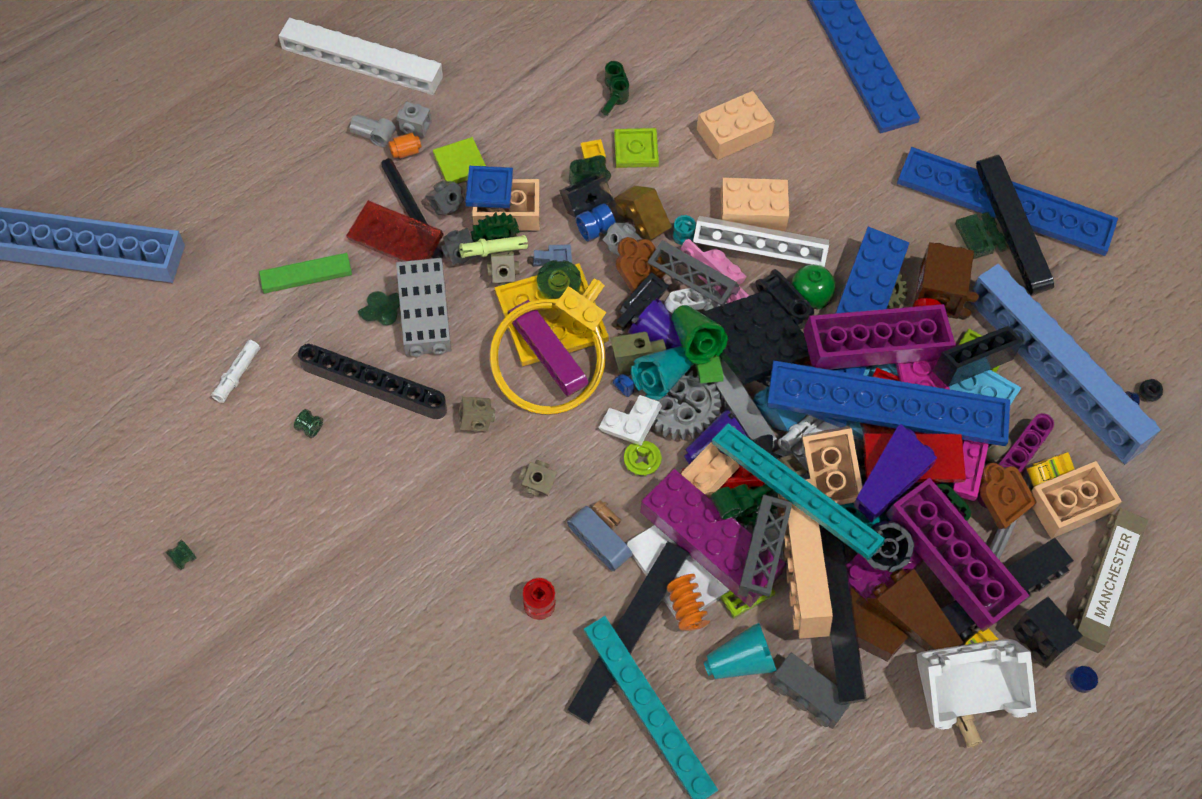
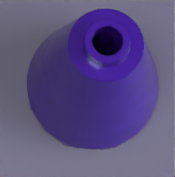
[628,298,681,350]
[684,409,747,464]

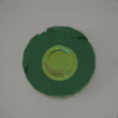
[537,260,581,299]

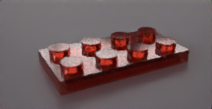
[346,200,444,262]

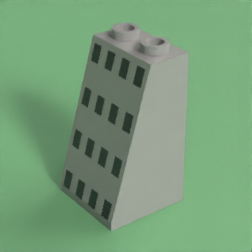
[396,258,451,357]

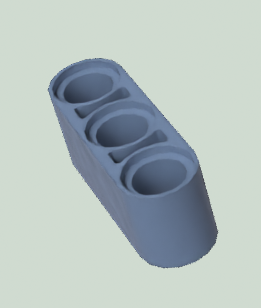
[567,506,633,571]

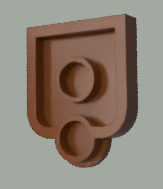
[616,237,670,293]
[980,463,1037,529]

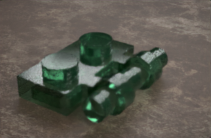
[955,212,1008,259]

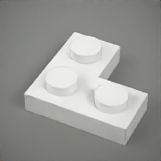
[599,395,662,446]

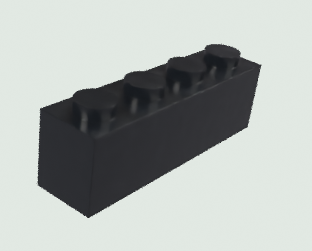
[933,326,1024,387]

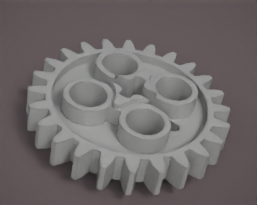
[652,371,721,440]

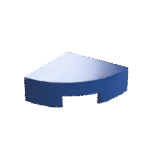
[613,374,634,397]

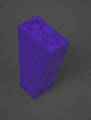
[854,424,937,523]

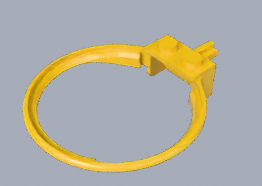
[490,278,606,414]

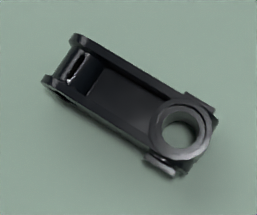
[755,269,814,329]

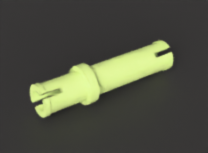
[459,235,528,258]

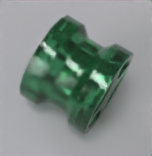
[294,409,323,438]
[166,539,197,571]

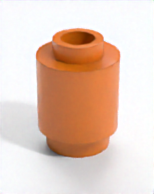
[388,133,422,159]

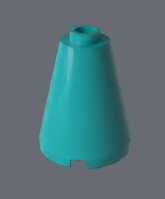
[631,346,694,400]
[704,623,777,679]

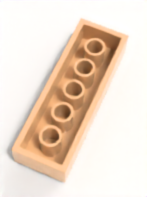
[777,479,833,639]

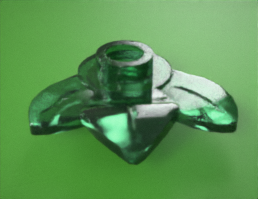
[358,291,400,325]

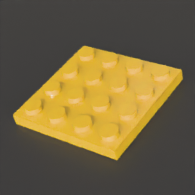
[494,263,609,367]

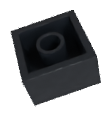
[1013,596,1083,668]

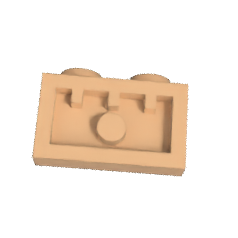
[681,442,740,498]

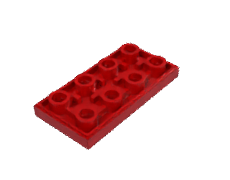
[863,434,966,482]

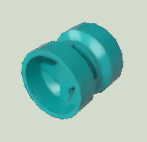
[673,215,696,245]

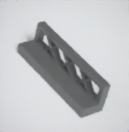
[648,240,740,306]
[737,495,792,597]

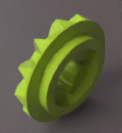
[624,441,662,477]

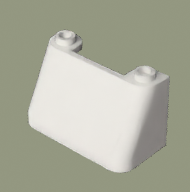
[917,639,1037,729]

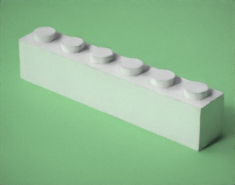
[693,216,829,267]

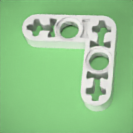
[664,287,727,313]

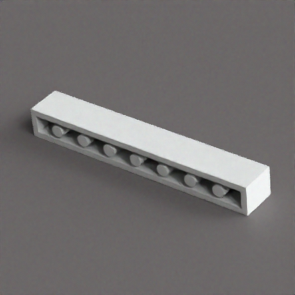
[279,18,443,95]

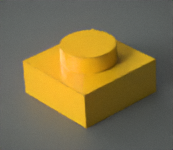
[580,139,606,165]

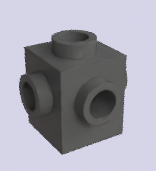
[425,180,465,215]
[441,228,478,265]

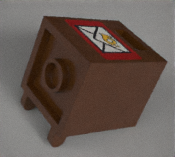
[915,242,979,319]

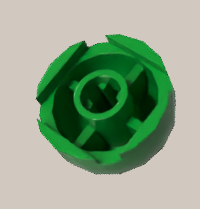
[791,264,835,310]

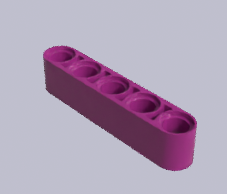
[507,300,588,397]
[977,413,1054,509]

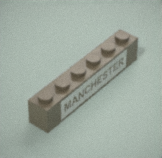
[1072,508,1148,653]

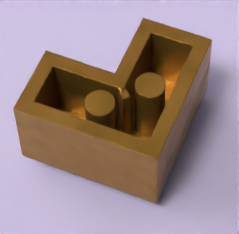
[614,185,672,240]

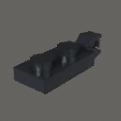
[616,272,669,330]

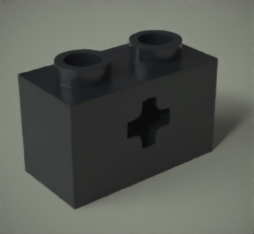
[559,173,614,218]

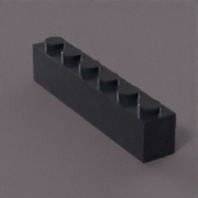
[941,538,1074,641]

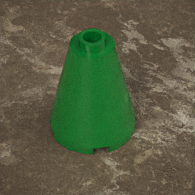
[672,305,728,364]

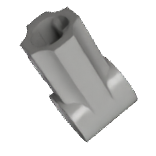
[349,114,396,147]

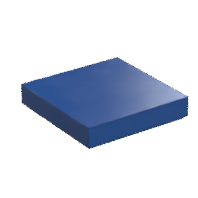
[465,166,513,209]

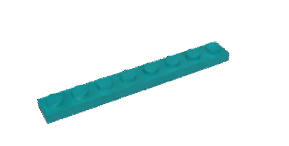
[712,423,885,561]
[583,616,718,799]

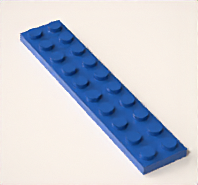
[808,0,920,134]
[897,147,1118,256]
[805,226,910,428]
[767,361,1010,446]

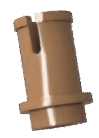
[592,500,622,530]

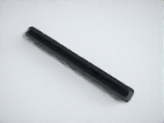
[381,158,444,259]

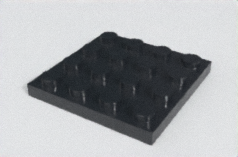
[700,290,810,385]

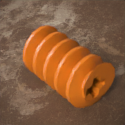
[666,574,710,631]

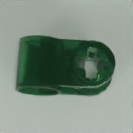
[569,155,611,185]

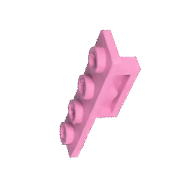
[680,239,749,303]

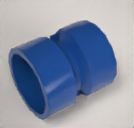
[576,203,616,242]

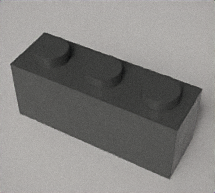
[771,652,851,729]

